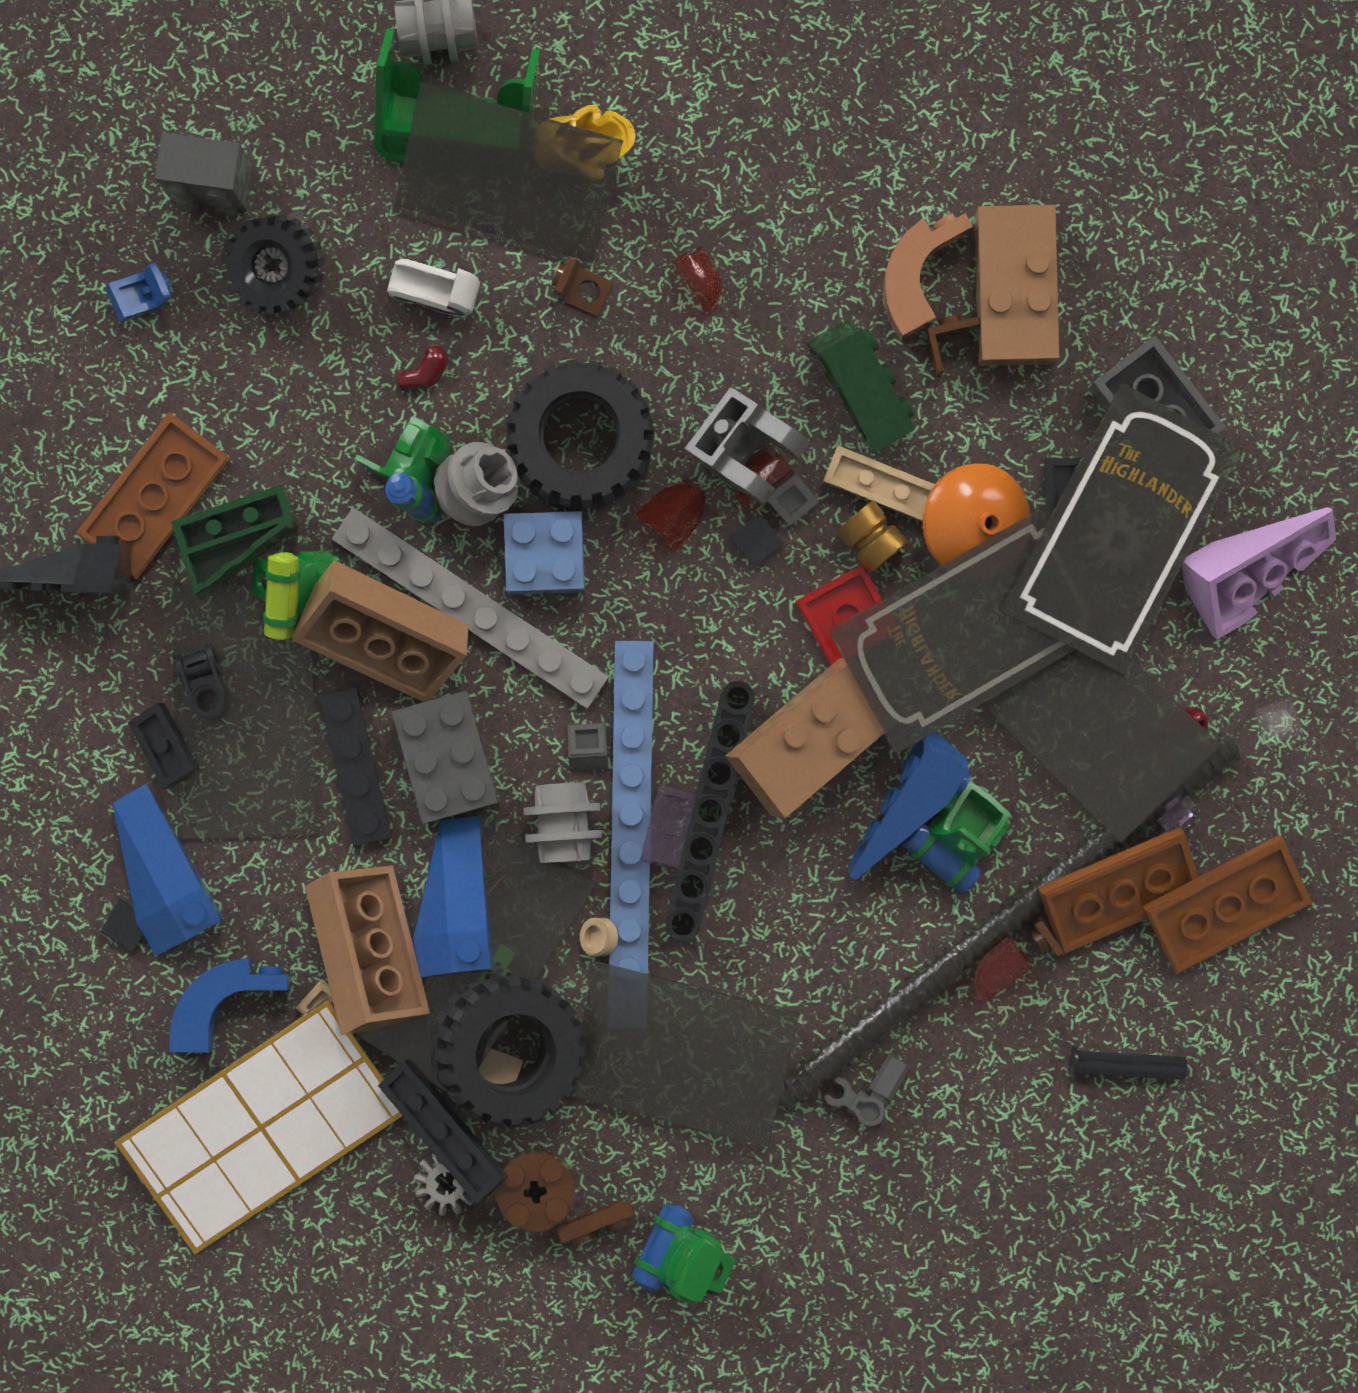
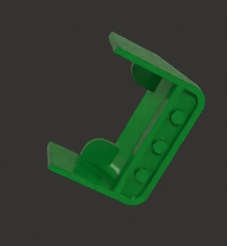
[374,28,540,177]

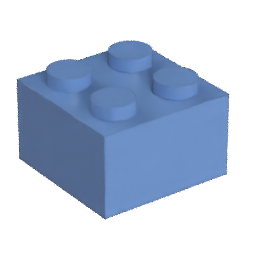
[504,511,585,595]

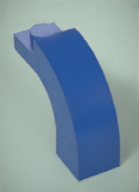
[170,958,292,1053]

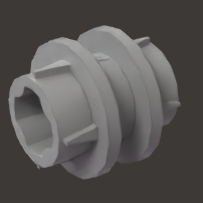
[395,0,478,66]
[434,442,519,526]
[523,782,602,863]

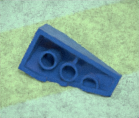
[849,725,971,880]
[112,784,223,956]
[413,816,494,978]

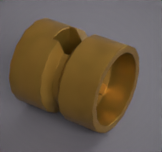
[836,500,908,574]

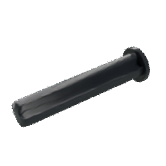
[1070,1046,1188,1080]

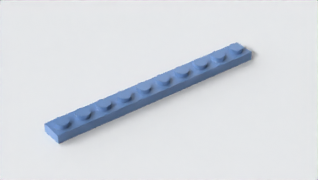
[608,641,654,1028]

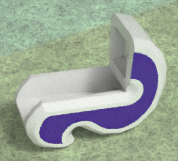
[387,259,481,317]

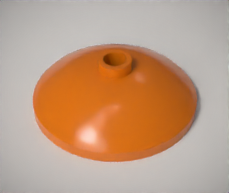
[922,463,1030,579]

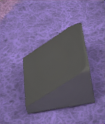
[567,723,608,771]

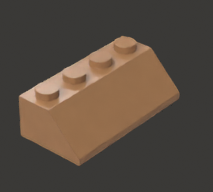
[292,560,469,702]
[305,865,430,1035]

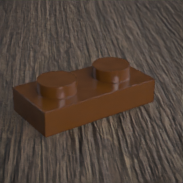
[556,1197,635,1246]

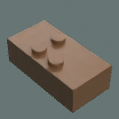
[974,205,1059,366]
[725,658,898,818]

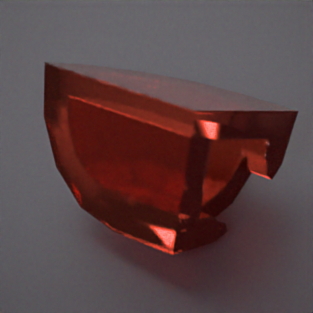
[672,246,722,317]
[736,443,792,510]
[636,484,706,552]
[974,938,1033,1005]

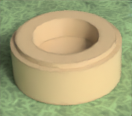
[580,918,618,956]

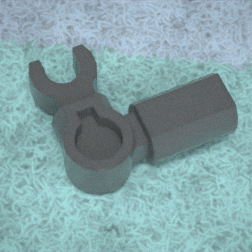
[824,1054,911,1126]

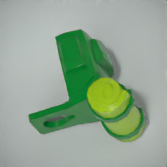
[251,550,341,640]

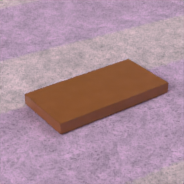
[76,412,231,580]
[1038,827,1198,955]
[1142,835,1313,975]

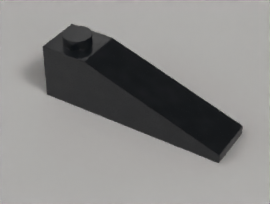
[0,536,132,593]

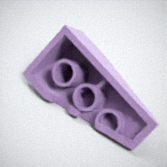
[1181,507,1336,640]

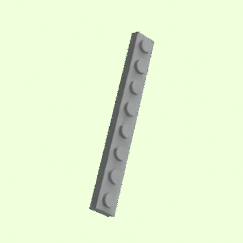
[332,507,609,709]

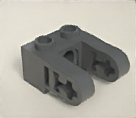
[685,387,810,506]

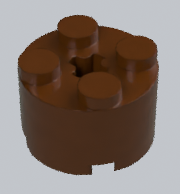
[496,1149,576,1232]

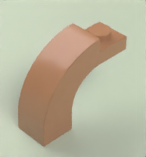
[883,213,973,341]

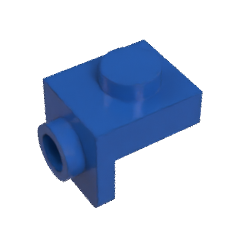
[105,263,171,323]

